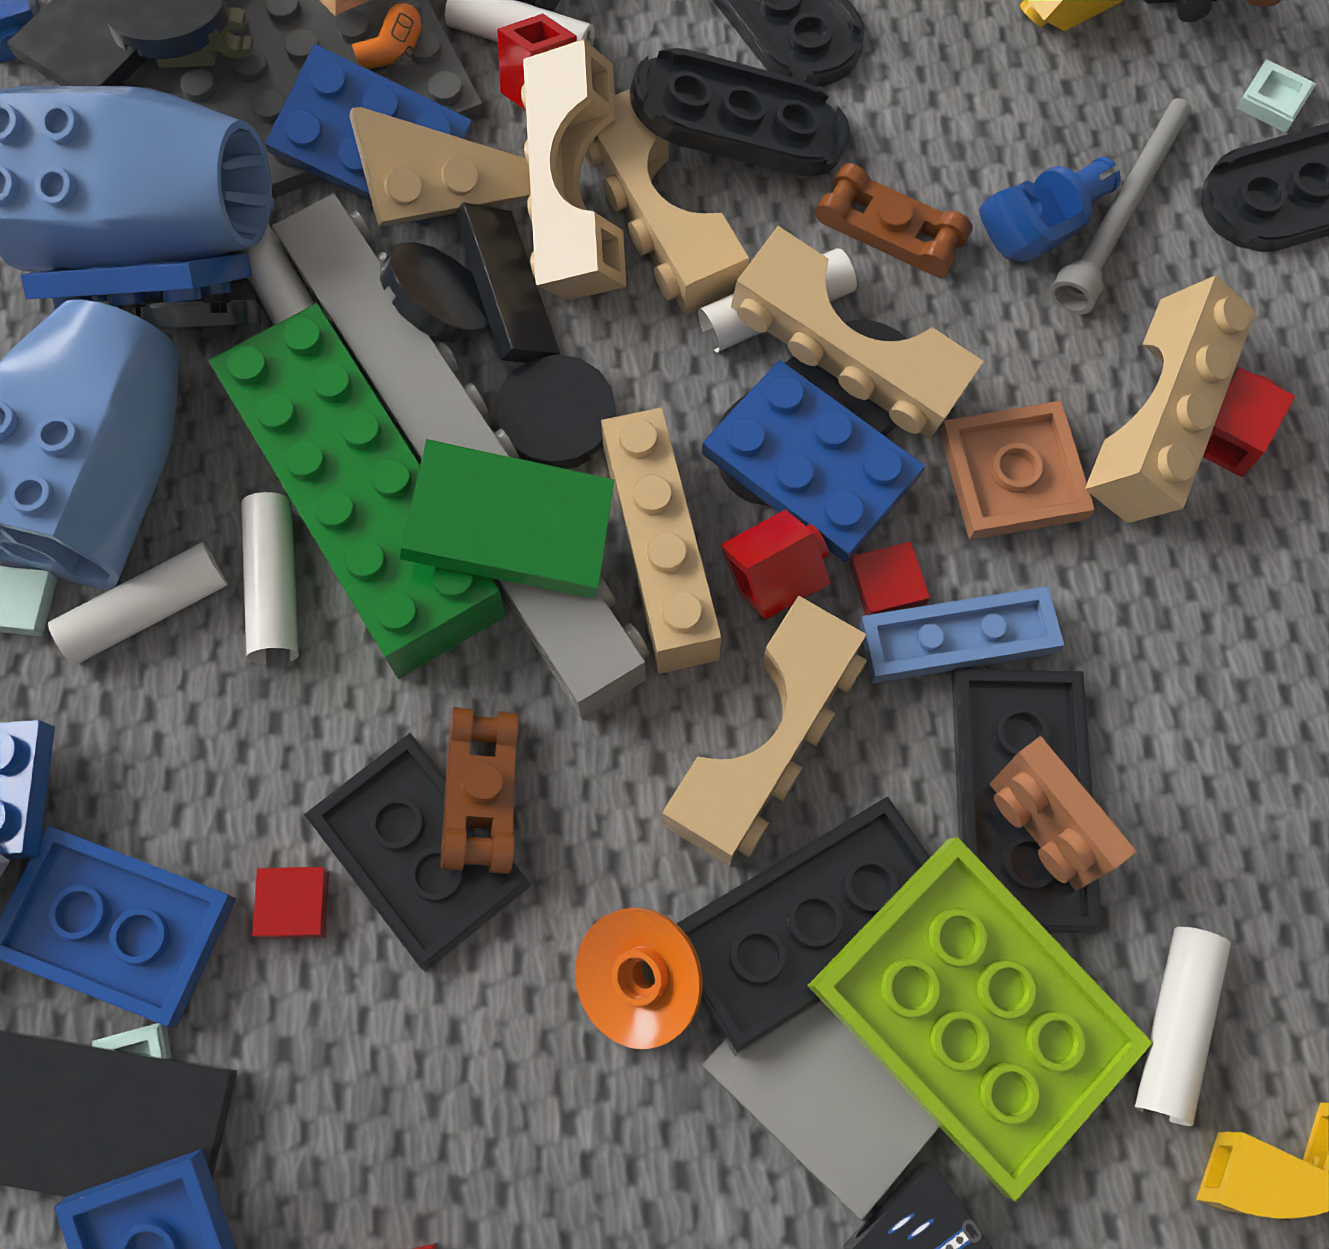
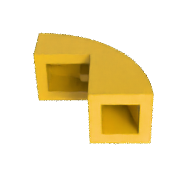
[1196,1102,1329,1219]

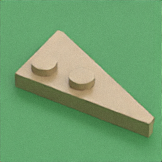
[349,107,531,227]

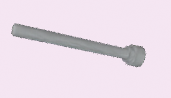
[1049,98,1191,315]

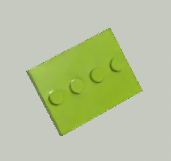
[807,837,1153,1202]

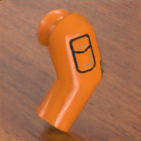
[351,3,422,70]

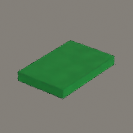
[400,439,615,599]

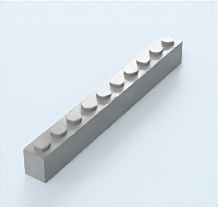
[272,193,650,719]

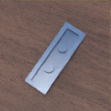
[859,586,1064,684]

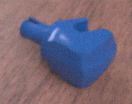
[979,156,1121,262]

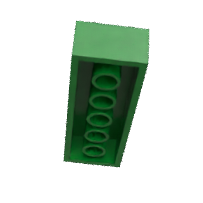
[208,303,507,679]

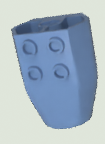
[0,86,275,271]
[0,299,181,591]

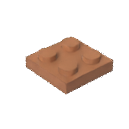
[939,400,1095,540]
[990,736,1137,891]

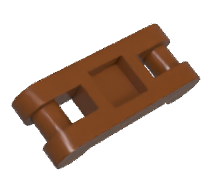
[814,163,973,278]
[441,707,519,874]

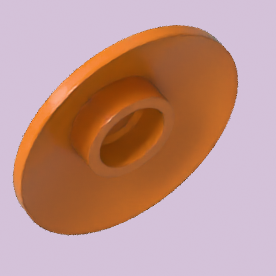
[575,907,703,1049]

